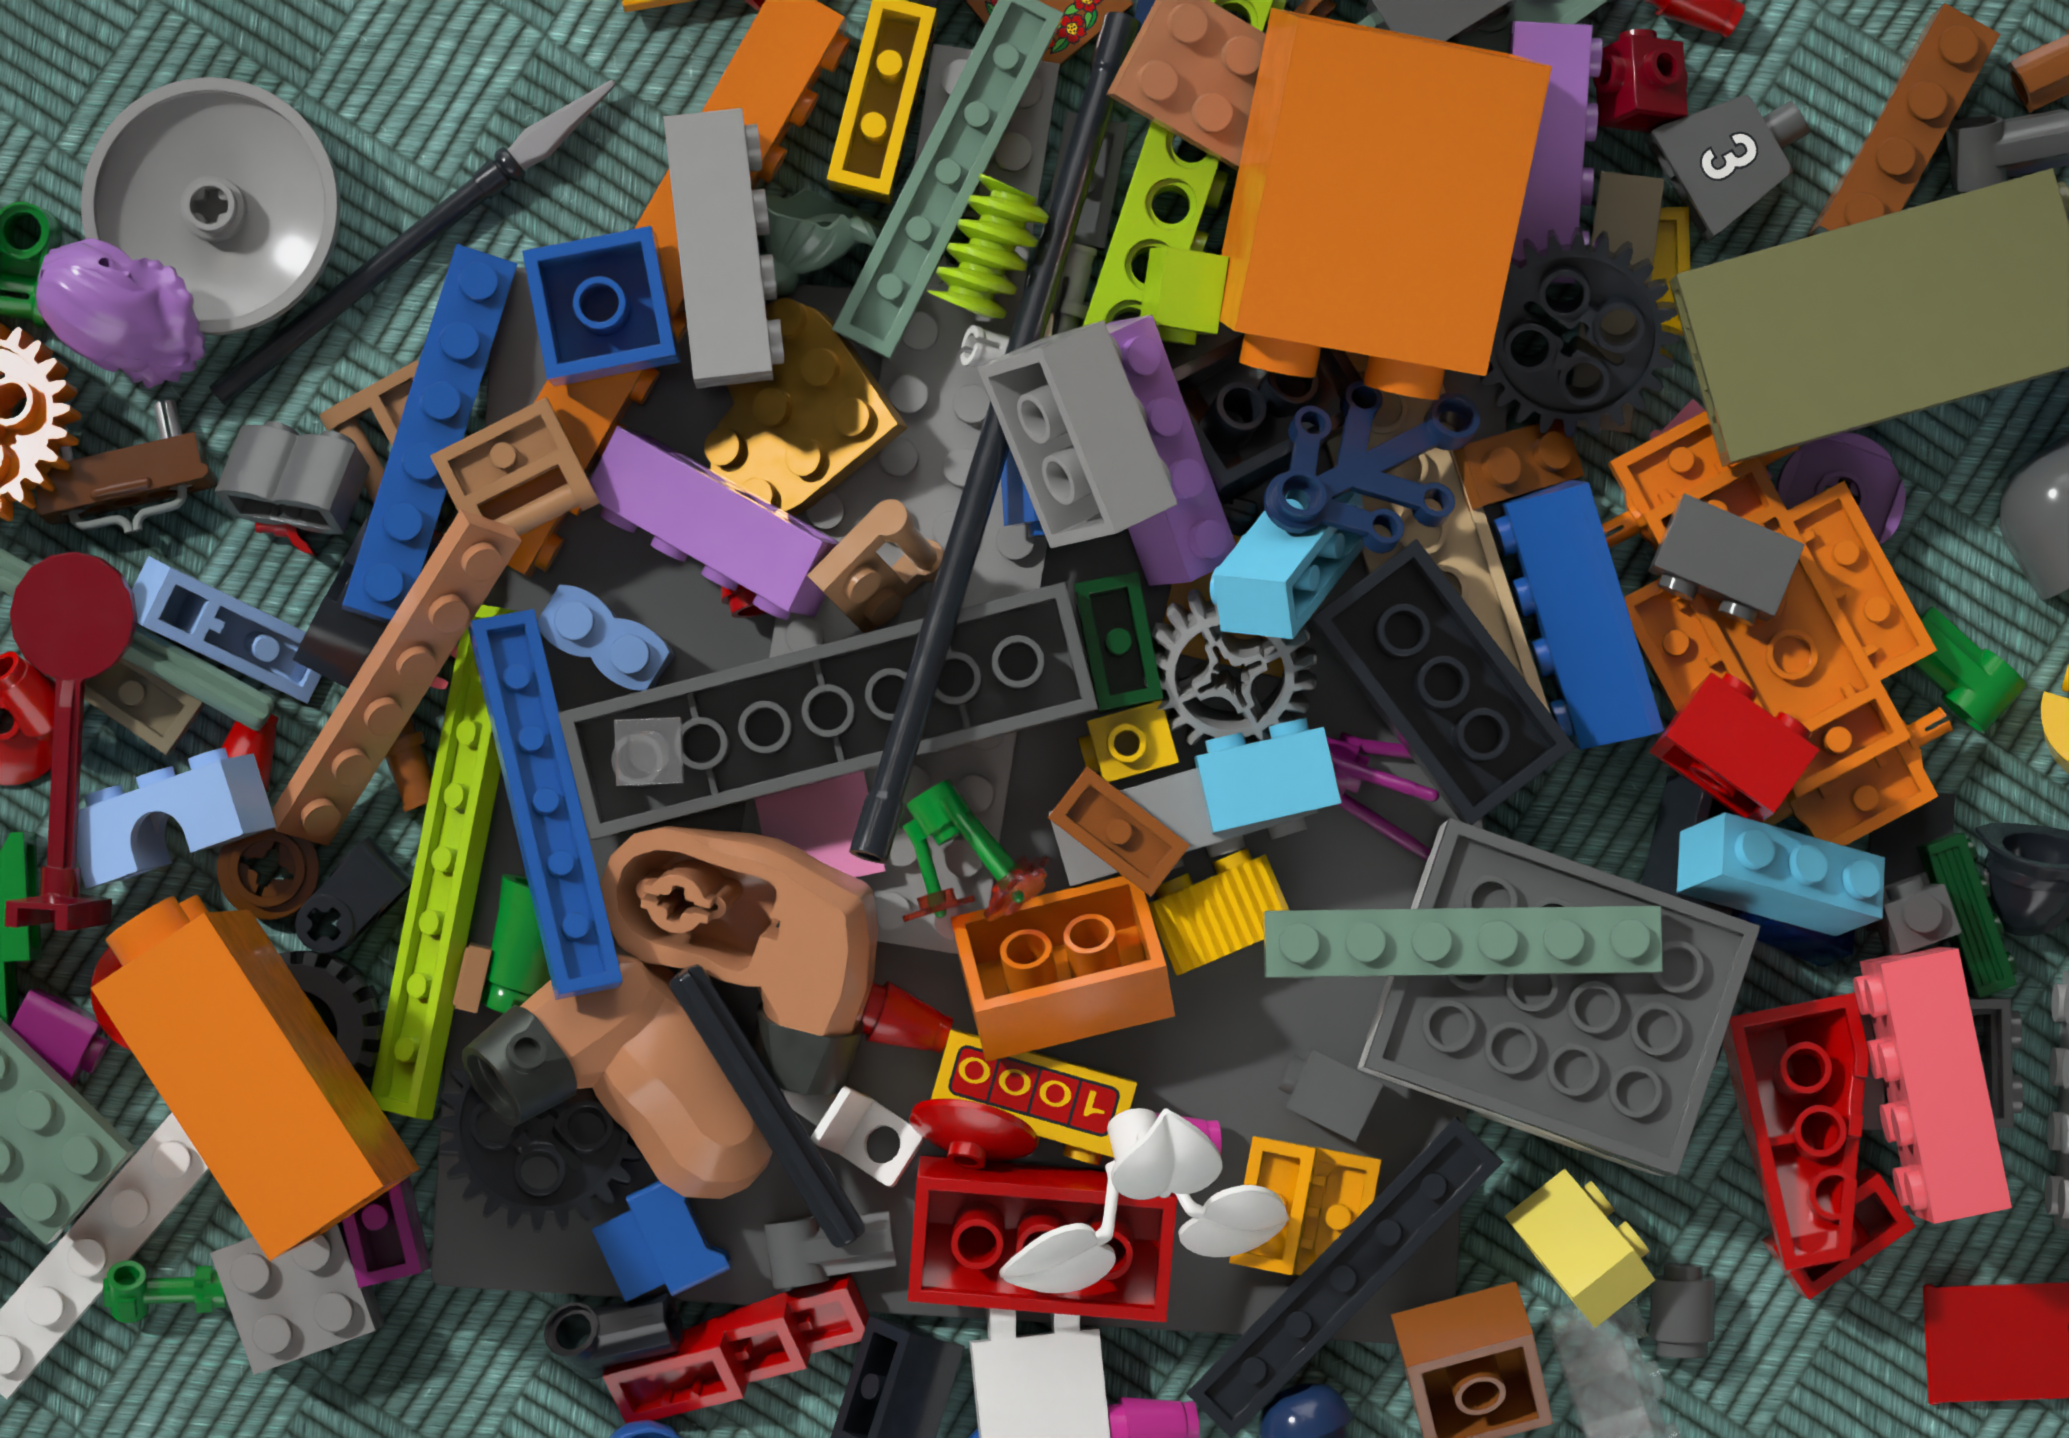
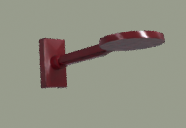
[5,552,138,931]

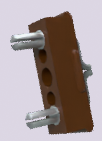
[34,400,218,534]

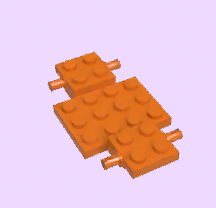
[1602,411,1953,846]

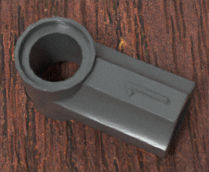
[1945,108,2069,192]
[764,1210,897,1289]

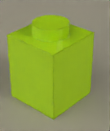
[1140,246,1229,345]

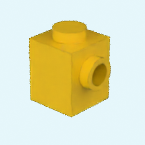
[1078,700,1179,783]

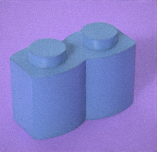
[537,585,675,692]

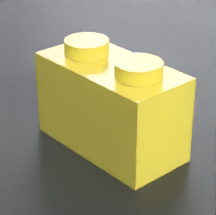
[1505,1168,1655,1328]

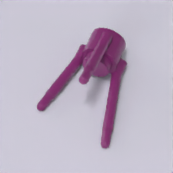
[1326,732,1440,861]

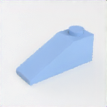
[132,556,322,704]

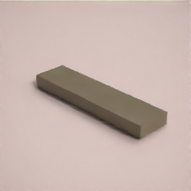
[1572,171,1665,433]

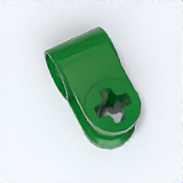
[0,202,62,329]

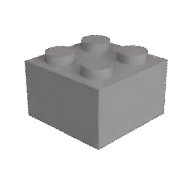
[210,1221,385,1375]

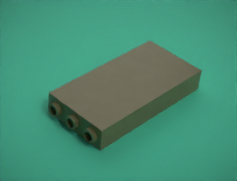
[1669,168,2069,467]

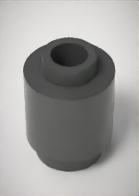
[1650,1263,1715,1358]

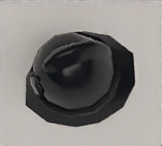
[1975,823,2069,937]

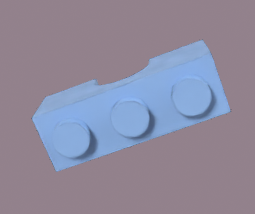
[76,748,277,889]

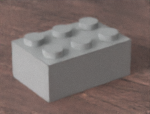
[977,320,1178,548]

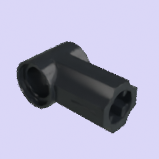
[544,1293,683,1379]

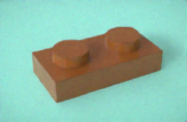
[1449,418,1585,511]
[1048,766,1190,897]

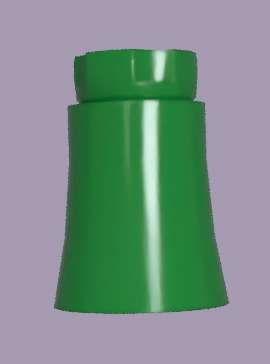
[480,874,551,1013]

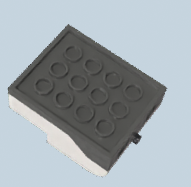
[1357,818,1761,1176]

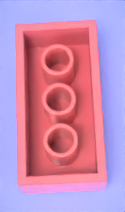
[1853,946,2012,1224]

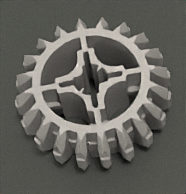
[1144,589,1317,746]

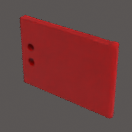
[1922,1281,2069,1405]

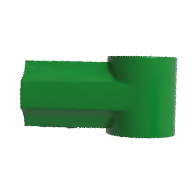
[1912,606,2027,734]

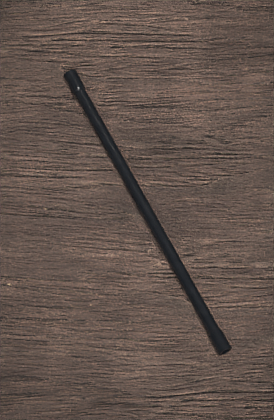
[849,12,1142,864]

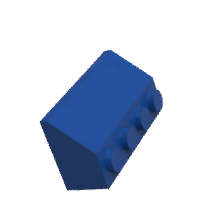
[1493,480,1664,750]

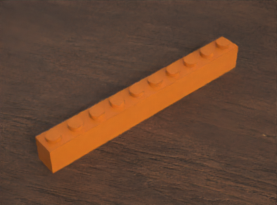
[479,0,851,579]

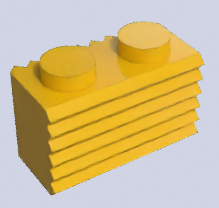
[1148,848,1289,976]

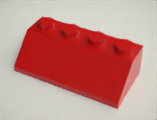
[907,1156,1177,1323]

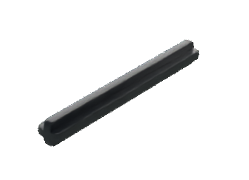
[669,964,865,1248]

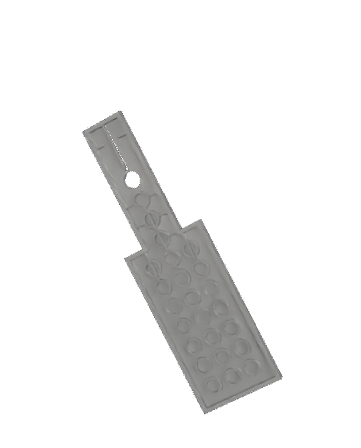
[741,44,1060,954]

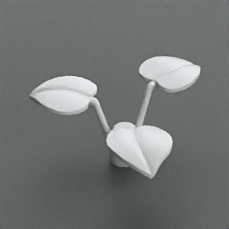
[999,1108,1290,1293]

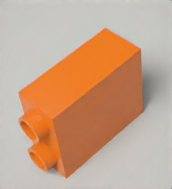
[1220,8,1552,400]
[91,895,420,1261]

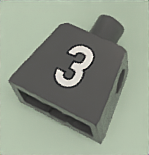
[1644,94,1810,244]

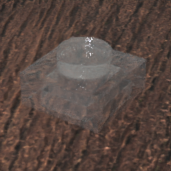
[614,717,684,786]

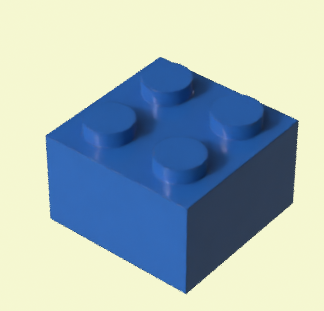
[522,226,681,387]

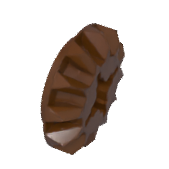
[217,828,320,920]

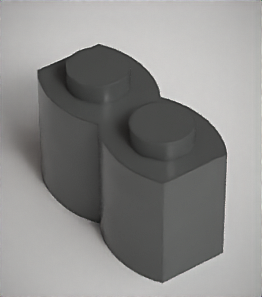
[215,421,370,534]

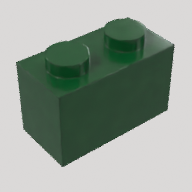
[1074,571,1163,713]

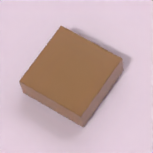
[453,942,492,1013]

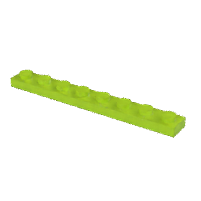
[370,605,519,1120]

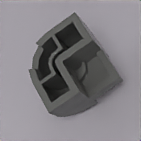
[1998,432,2069,601]

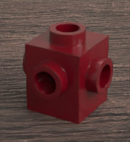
[1593,29,1688,133]

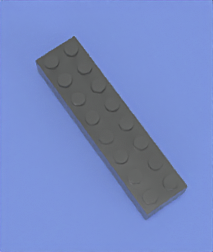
[558,582,1098,840]

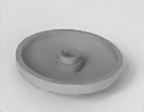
[81,77,341,335]

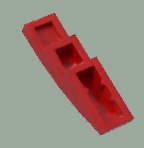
[602,1273,870,1424]

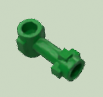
[103,1261,226,1323]

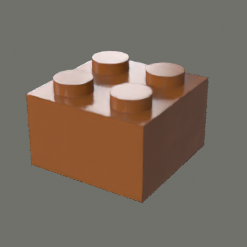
[1391,1281,1553,1438]

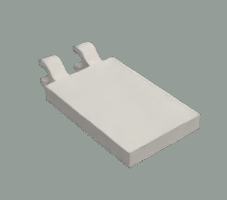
[969,1308,1110,1438]

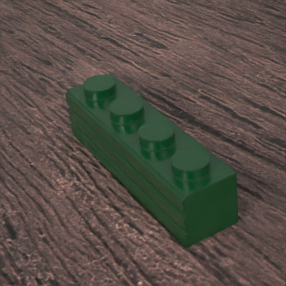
[1916,833,2017,998]

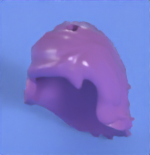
[36,238,207,388]

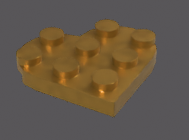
[704,298,908,516]

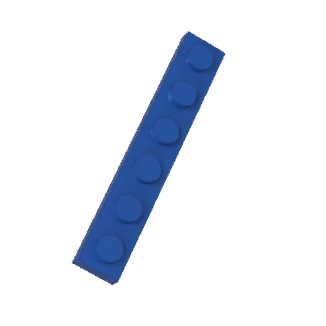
[341,244,518,624]
[468,609,623,1000]

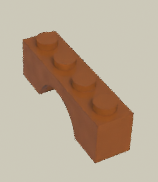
[1808,3,2001,236]

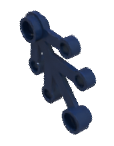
[1263,380,1480,554]

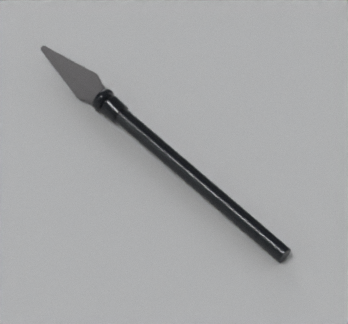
[209,80,615,406]

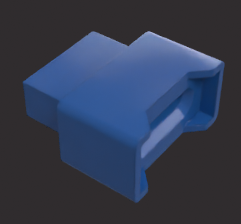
[592,1180,733,1302]

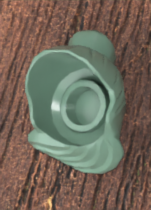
[759,189,883,296]

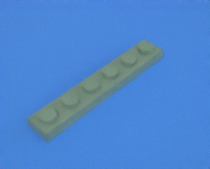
[832,0,1064,361]
[1263,906,1663,978]

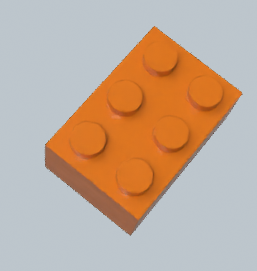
[950,875,1175,1062]

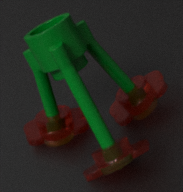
[902,779,1051,922]

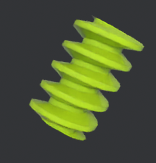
[927,173,1049,319]

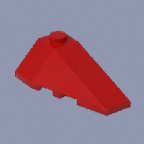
[1723,992,1869,1272]

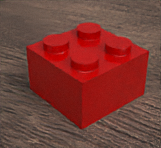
[1649,672,1820,822]

